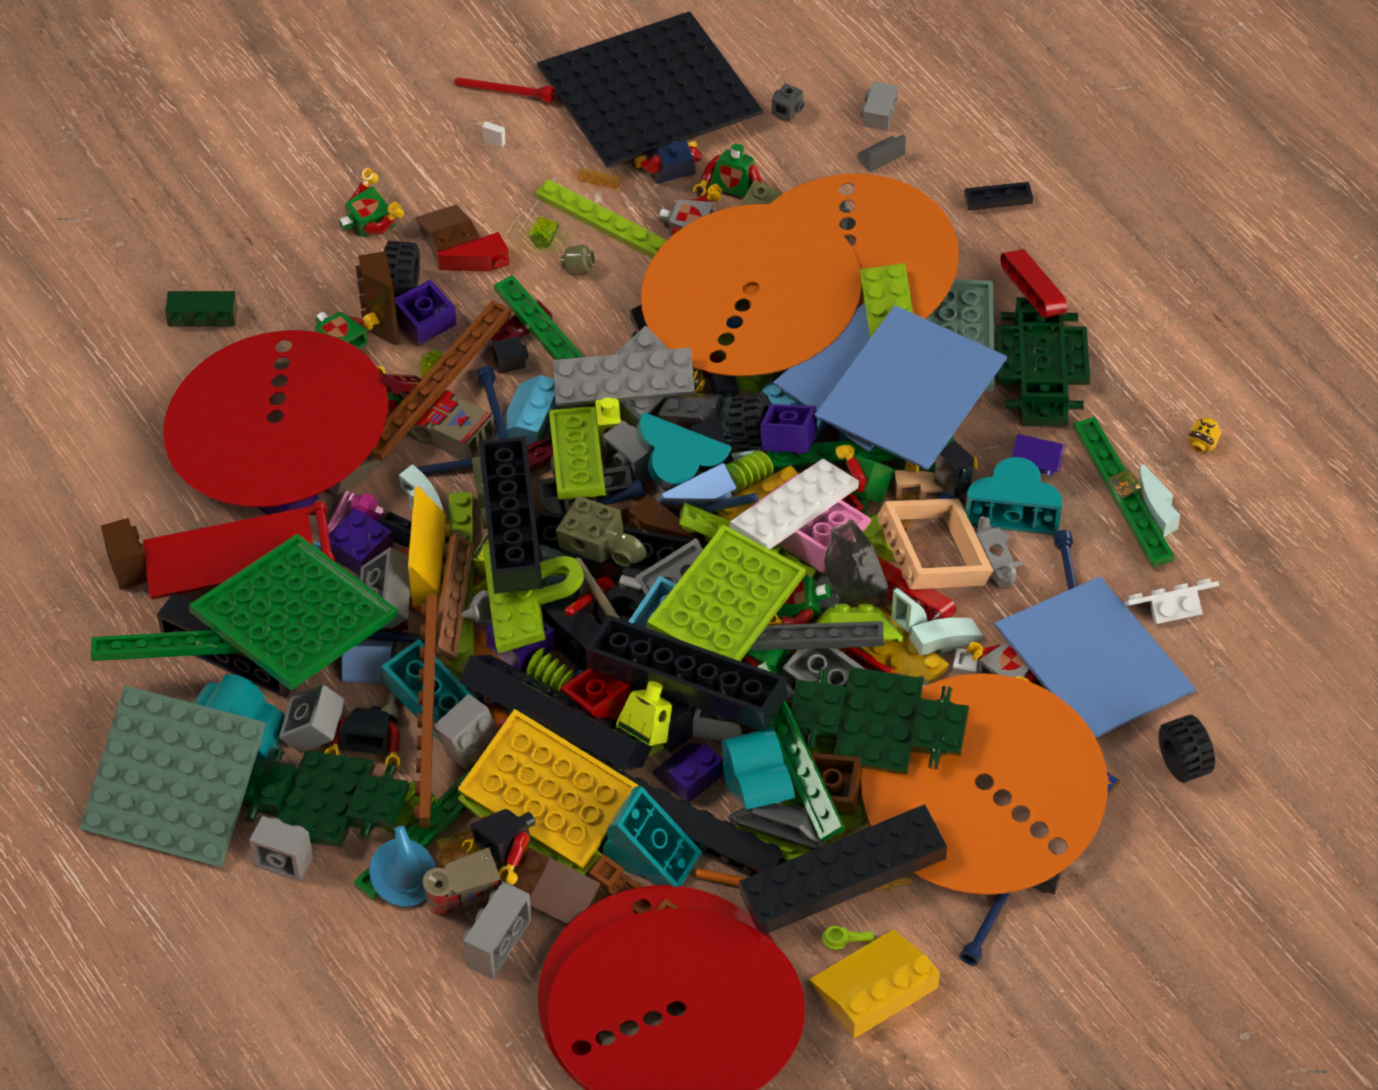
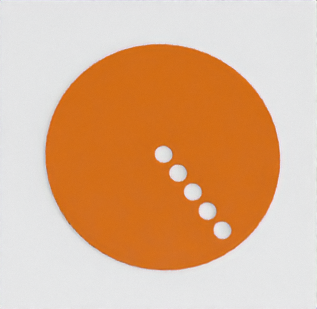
[743,173,959,319]
[641,204,862,376]
[861,673,1108,895]

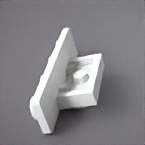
[1123,578,1219,625]

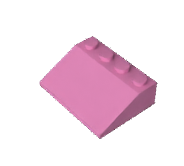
[753,474,871,573]

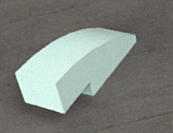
[399,464,443,510]
[1138,465,1181,537]
[891,588,928,633]
[909,618,984,656]

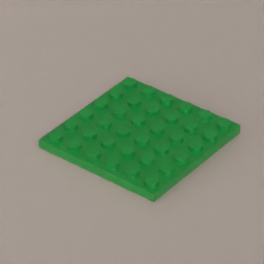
[189,534,399,690]

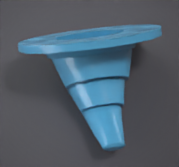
[369,826,436,908]

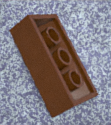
[355,251,399,345]

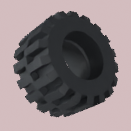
[384,240,420,297]
[729,392,772,452]
[592,586,646,626]
[1159,714,1215,783]

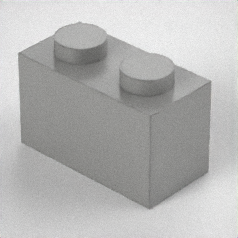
[860,81,898,131]

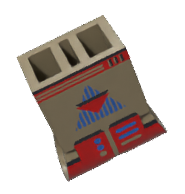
[410,390,496,460]
[423,848,501,915]

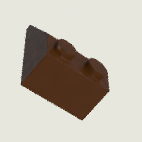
[415,204,479,263]
[628,494,699,540]
[512,847,601,925]

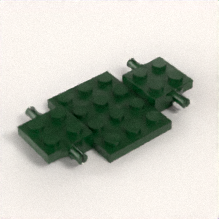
[995,297,1090,426]
[791,667,969,775]
[241,748,410,847]

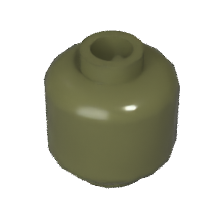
[561,245,595,275]

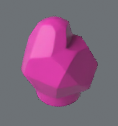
[349,494,384,520]

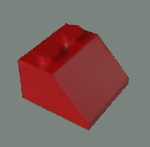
[561,669,631,719]

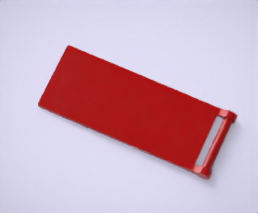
[143,502,336,600]

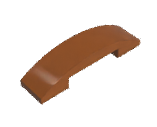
[588,855,678,914]

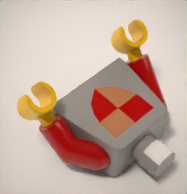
[659,184,722,237]
[965,642,1036,684]

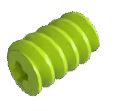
[725,451,773,493]
[527,648,575,692]

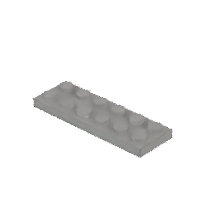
[553,347,695,407]

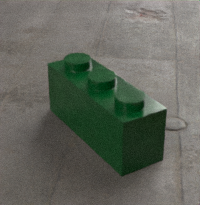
[165,291,238,327]

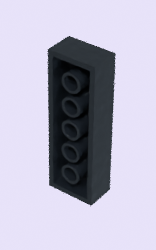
[157,594,291,698]

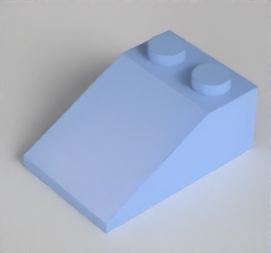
[655,463,736,506]

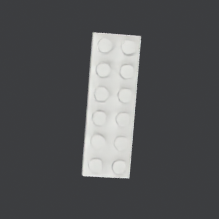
[730,459,859,549]

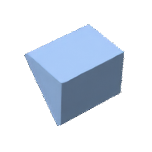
[342,640,395,683]

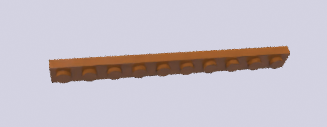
[369,300,511,461]
[414,594,437,828]

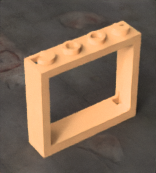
[877,498,993,590]

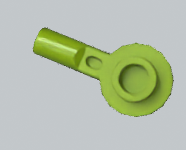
[822,926,874,951]

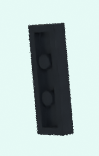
[964,182,1033,210]

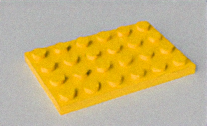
[458,709,639,870]

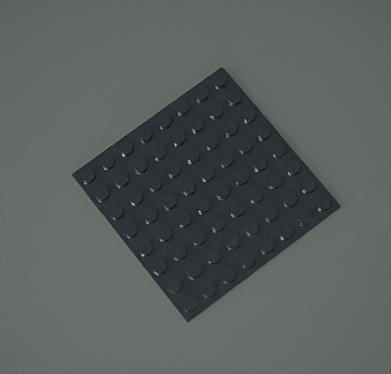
[537,11,763,168]

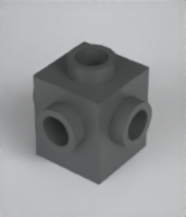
[772,83,805,122]

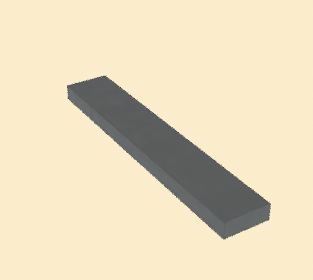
[749,621,884,650]

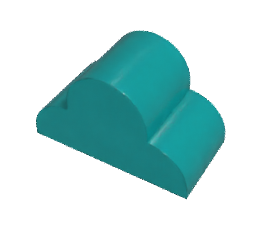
[636,412,732,489]
[966,457,1062,535]
[193,674,285,761]
[722,728,795,810]
[603,786,702,888]

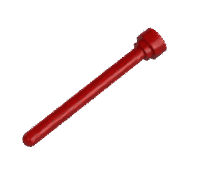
[454,77,555,104]
[565,576,615,616]

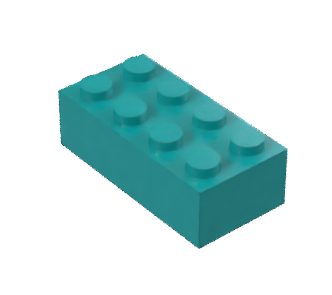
[380,639,477,743]

